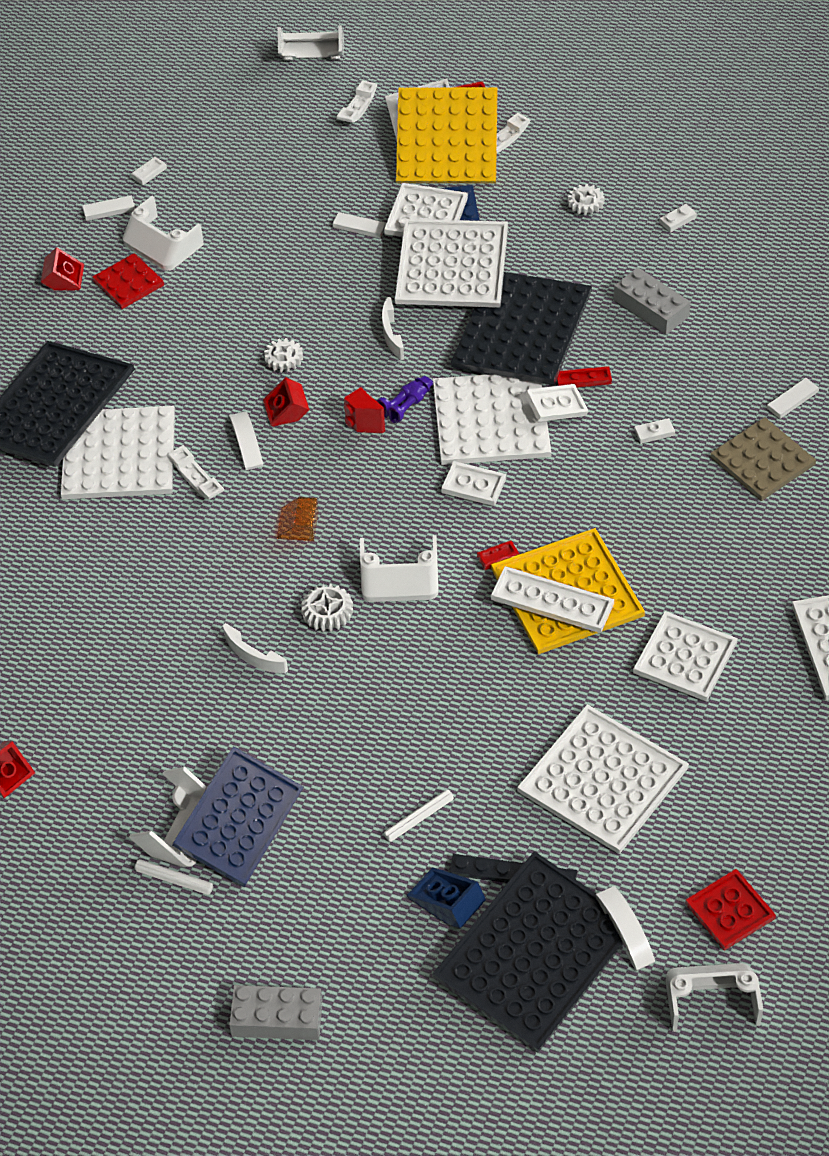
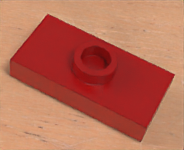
[477,540,520,570]

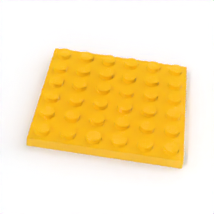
[396,87,498,184]
[491,528,645,655]

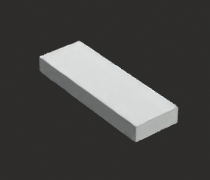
[83,195,135,221]
[333,212,386,238]
[767,378,819,419]

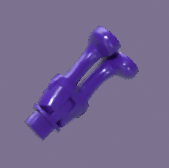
[376,375,433,423]

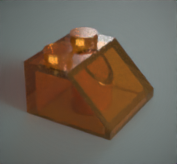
[277,497,319,541]

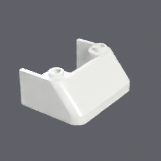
[278,26,344,61]
[123,196,204,271]
[360,535,439,602]
[129,767,207,867]
[666,963,763,1032]

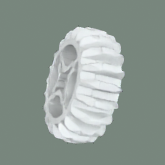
[301,584,353,632]

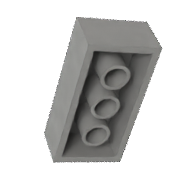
[614,267,691,335]
[229,985,323,1040]

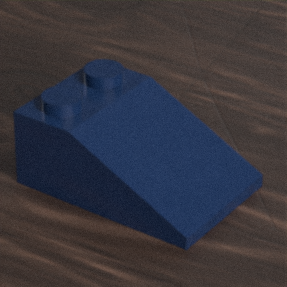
[407,867,486,929]

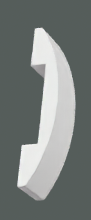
[337,80,377,123]
[497,113,530,153]
[382,297,404,360]
[229,411,263,470]
[168,445,224,499]
[223,623,288,673]
[595,886,655,971]

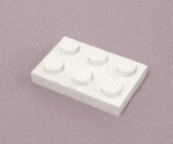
[525,384,589,422]
[441,461,506,506]

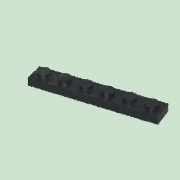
[449,854,577,883]

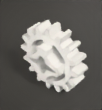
[568,184,604,215]
[264,338,303,372]

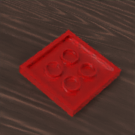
[92,253,164,309]
[685,868,776,951]

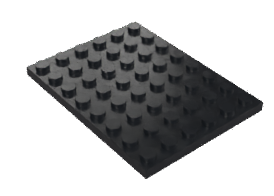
[451,272,592,385]
[0,341,135,467]
[432,851,624,1053]

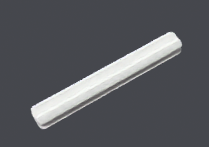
[384,790,454,842]
[135,859,213,895]

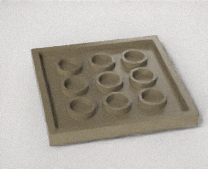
[710,417,816,501]

